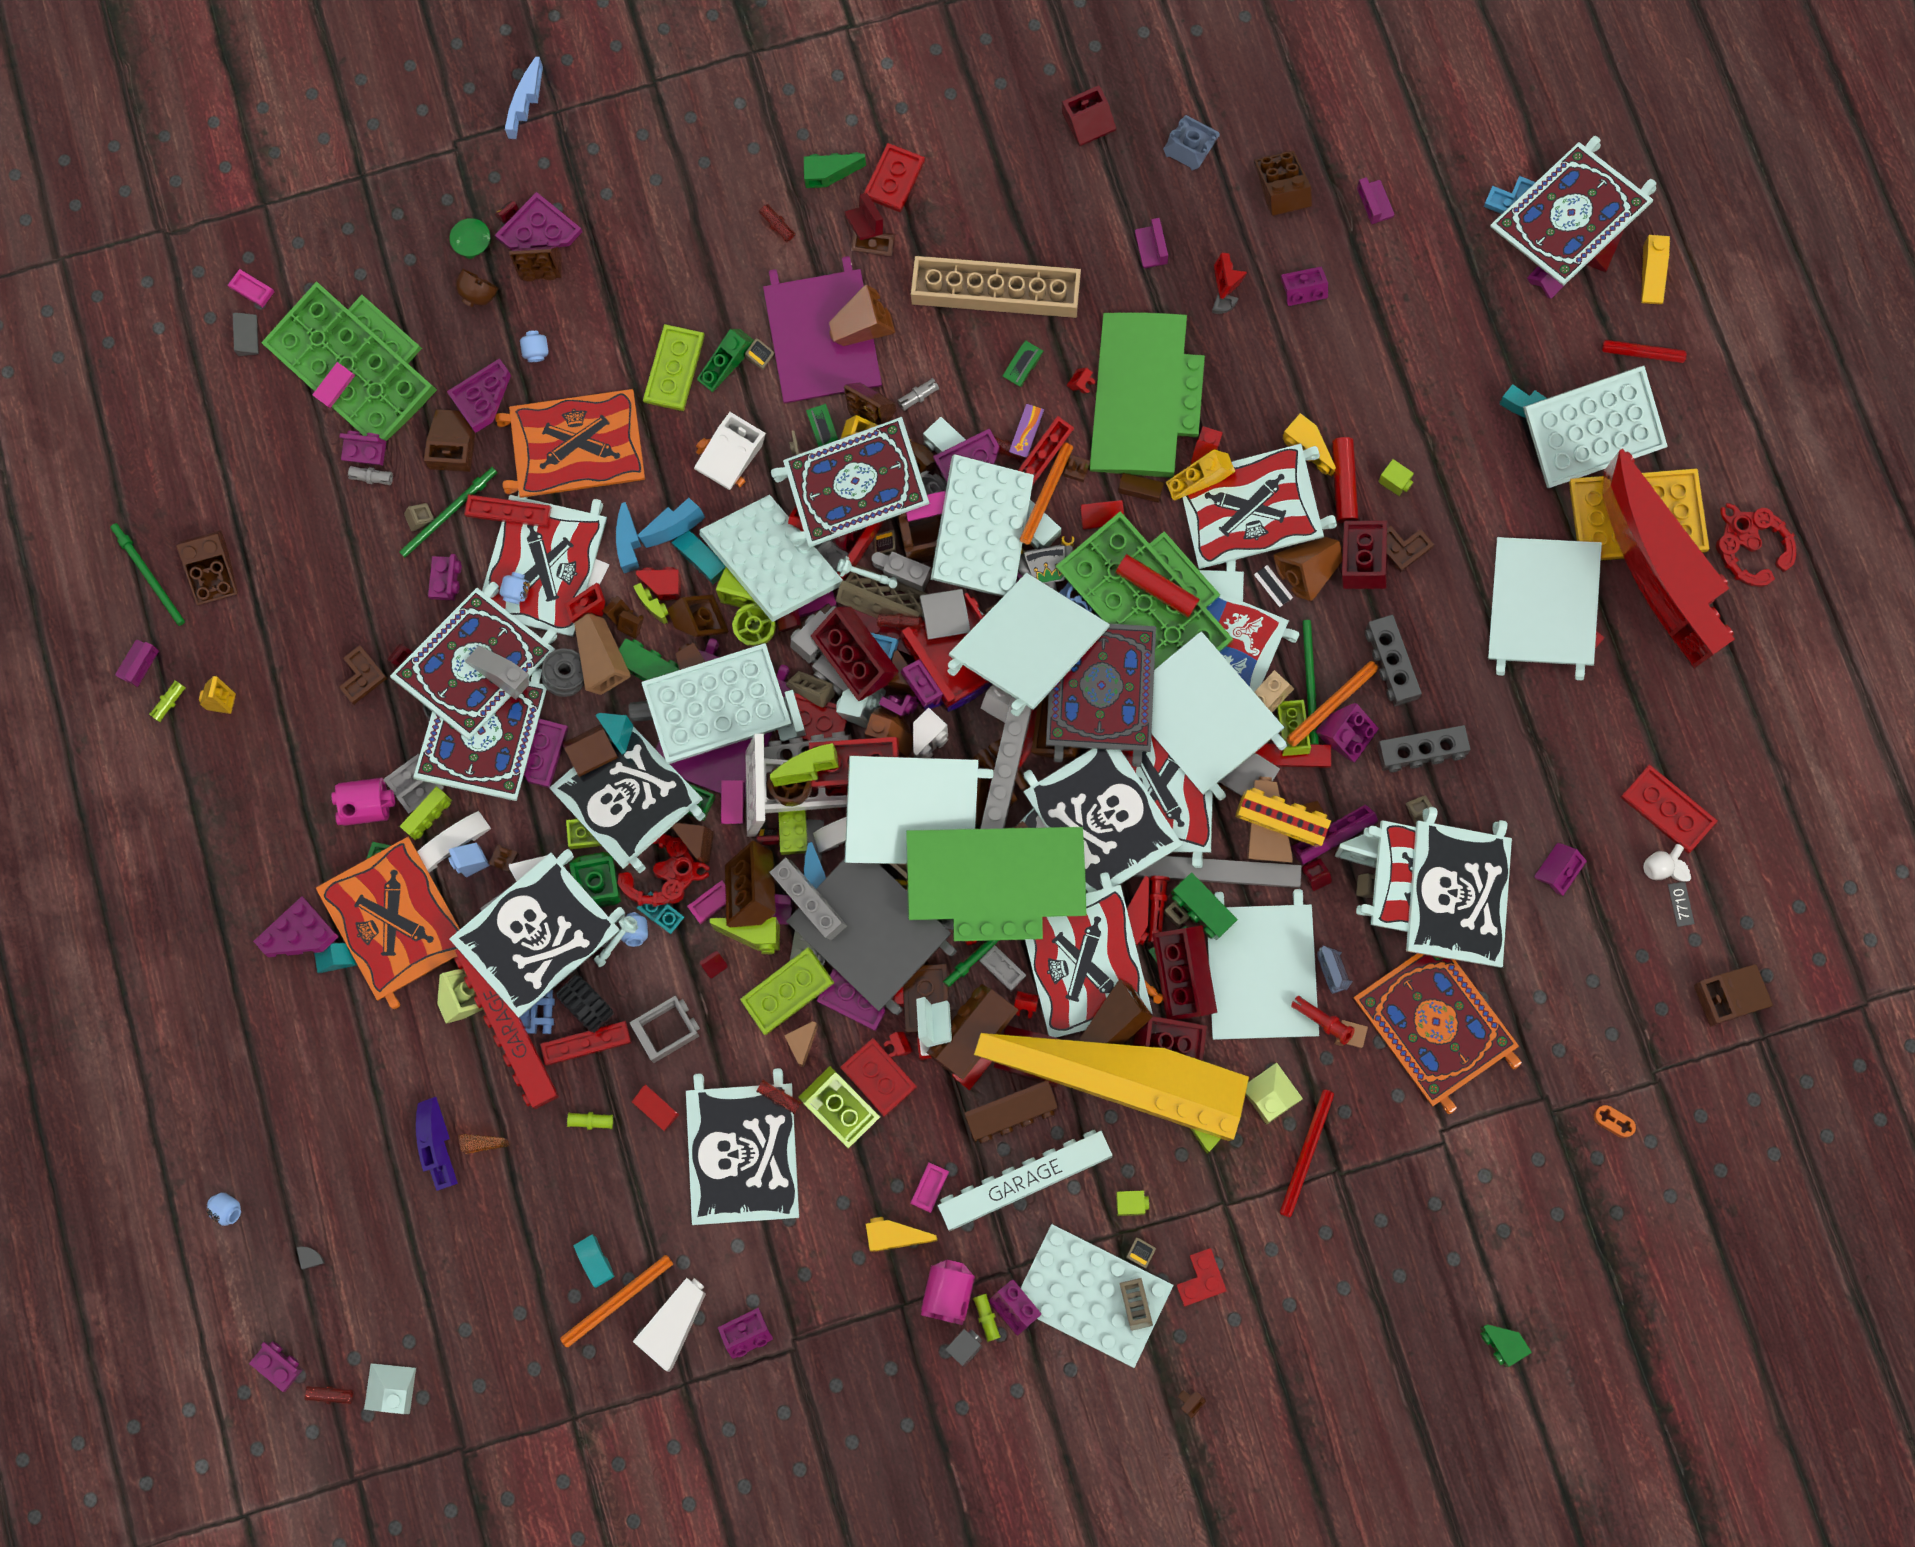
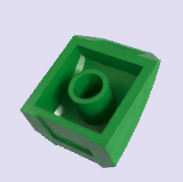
[569,852,621,908]

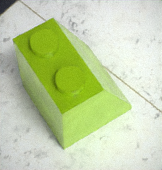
[716,567,757,608]

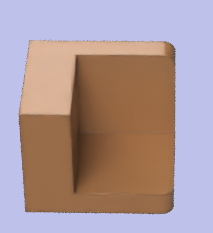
[1334,1020,1368,1048]

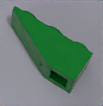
[804,152,866,188]
[697,329,754,392]

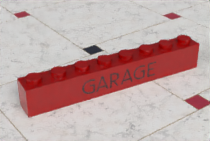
[454,949,559,1109]

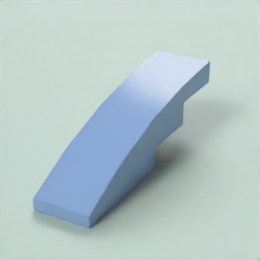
[505,57,543,139]

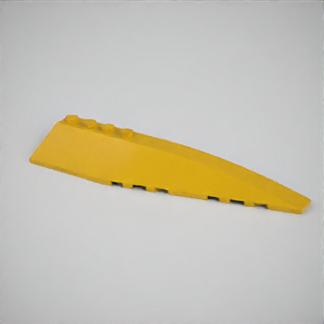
[974,1033,1249,1141]

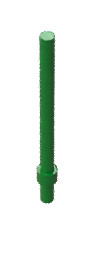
[399,467,497,558]
[110,523,185,626]
[1302,620,1320,745]
[943,940,999,988]

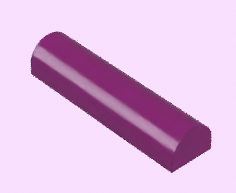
[1291,805,1378,865]

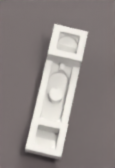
[417,811,491,873]
[813,817,846,854]

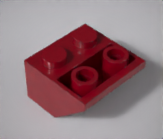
[1062,85,1116,147]

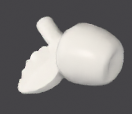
[1643,844,1691,882]

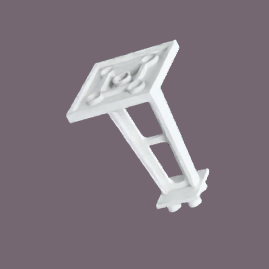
[745,734,847,837]

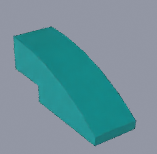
[1500,384,1547,418]
[671,530,726,585]

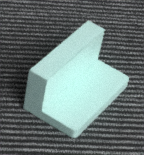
[778,690,806,742]
[916,997,952,1047]

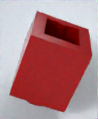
[636,567,681,601]

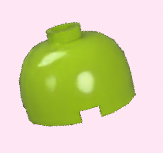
[732,603,776,647]

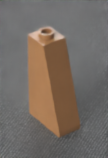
[574,614,631,695]
[1247,777,1293,863]

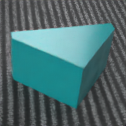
[596,713,634,754]
[314,943,357,973]

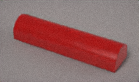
[1018,416,1074,486]
[1332,437,1358,523]
[1116,554,1200,618]

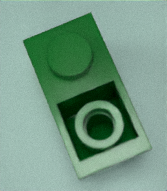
[1480,1324,1532,1367]

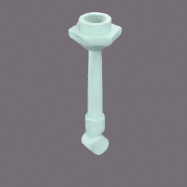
[837,556,897,588]
[594,916,638,967]

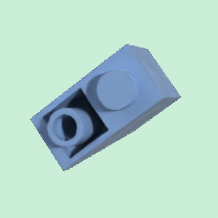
[448,843,490,877]

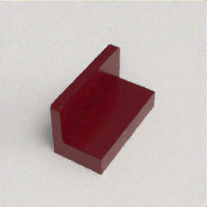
[845,193,883,240]

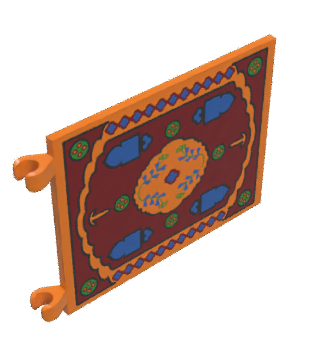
[1353,953,1521,1114]

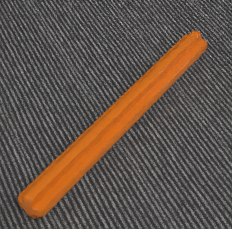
[1020,442,1073,545]
[1286,661,1378,747]
[560,1255,673,1347]

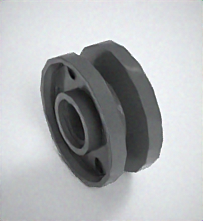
[541,648,584,697]

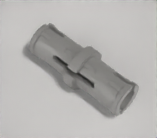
[897,378,939,411]
[348,466,393,485]

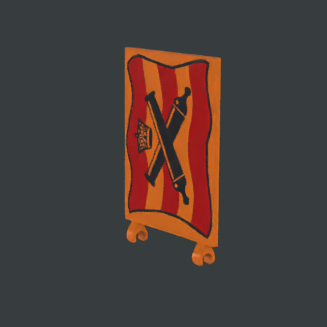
[495,389,645,498]
[316,837,460,1009]

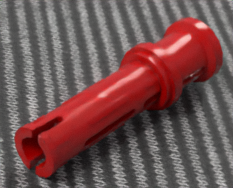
[1148,875,1170,943]
[1291,996,1355,1045]

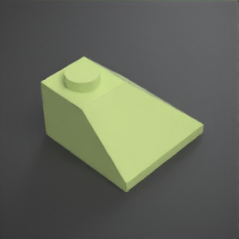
[437,969,483,1023]
[1245,1063,1303,1125]

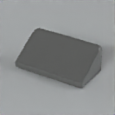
[233,313,259,356]

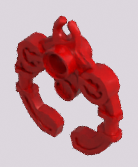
[1716,503,1796,587]
[617,834,710,907]

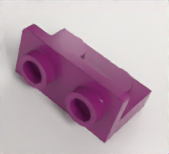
[1281,266,1328,306]
[339,431,386,466]
[428,554,462,600]
[879,694,919,716]
[988,1280,1041,1336]
[718,1308,773,1359]
[249,1341,303,1392]

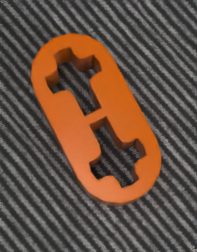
[1594,1105,1636,1138]

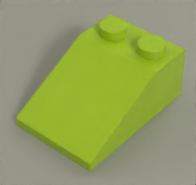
[710,917,780,954]
[799,1066,880,1148]

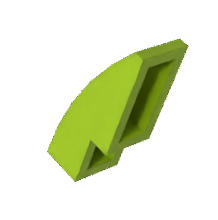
[770,743,839,787]

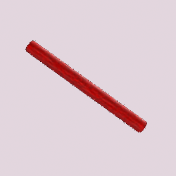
[1280,1090,1334,1218]

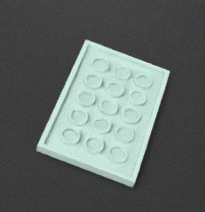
[1523,366,1668,488]
[931,454,1034,597]
[699,495,843,622]
[642,643,792,764]
[1021,1224,1173,1368]

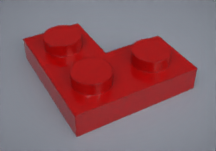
[1176,1248,1227,1307]

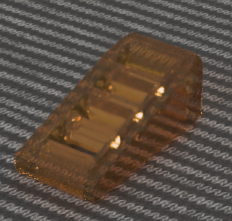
[459,1134,509,1154]

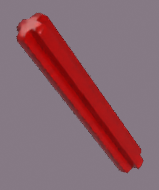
[1602,340,1687,363]

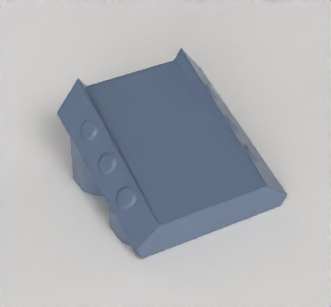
[1163,115,1220,170]
[1317,946,1353,994]

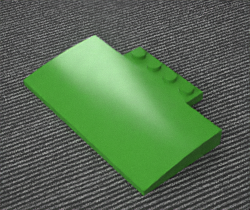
[261,281,437,441]
[1090,313,1205,478]
[1055,511,1233,670]
[906,827,1086,941]

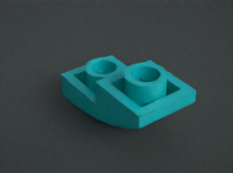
[637,891,684,934]
[573,1234,615,1288]

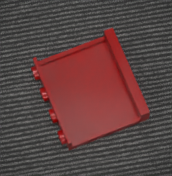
[900,593,989,708]

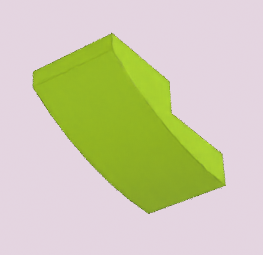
[633,583,669,624]

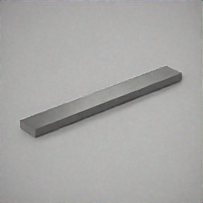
[1133,856,1301,888]

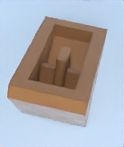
[784,1021,818,1067]

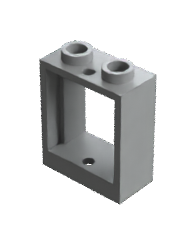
[630,996,700,1063]

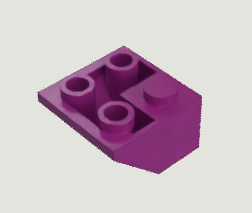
[1316,703,1379,763]

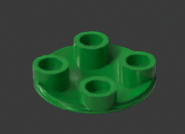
[450,218,491,259]

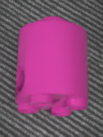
[331,778,395,826]
[921,1260,975,1325]

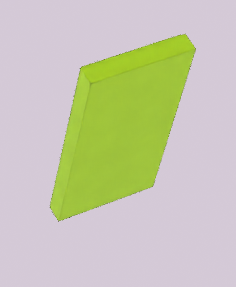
[643,324,705,411]
[740,947,834,1035]

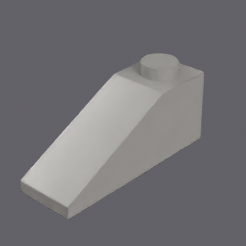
[465,646,529,700]

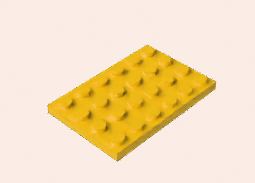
[1569,469,1709,560]

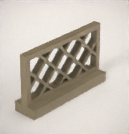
[836,565,927,629]

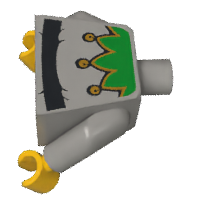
[1018,536,1074,591]

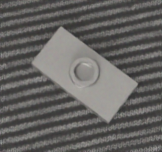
[979,945,1026,992]

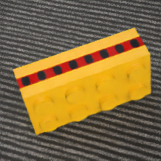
[1235,788,1331,847]

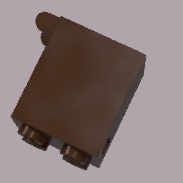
[898,513,942,563]

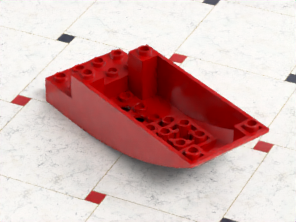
[1603,448,1735,669]

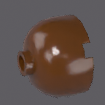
[456,269,498,307]
[767,762,812,807]

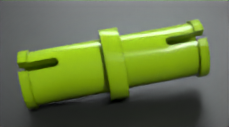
[149,680,186,722]
[567,1112,613,1130]
[973,1294,1001,1342]

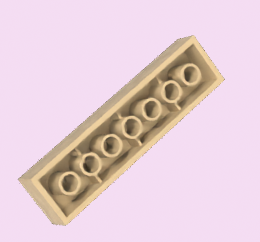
[911,256,1081,318]

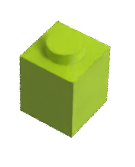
[1378,459,1414,496]
[1116,1191,1149,1216]

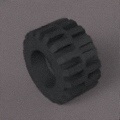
[556,975,614,1033]

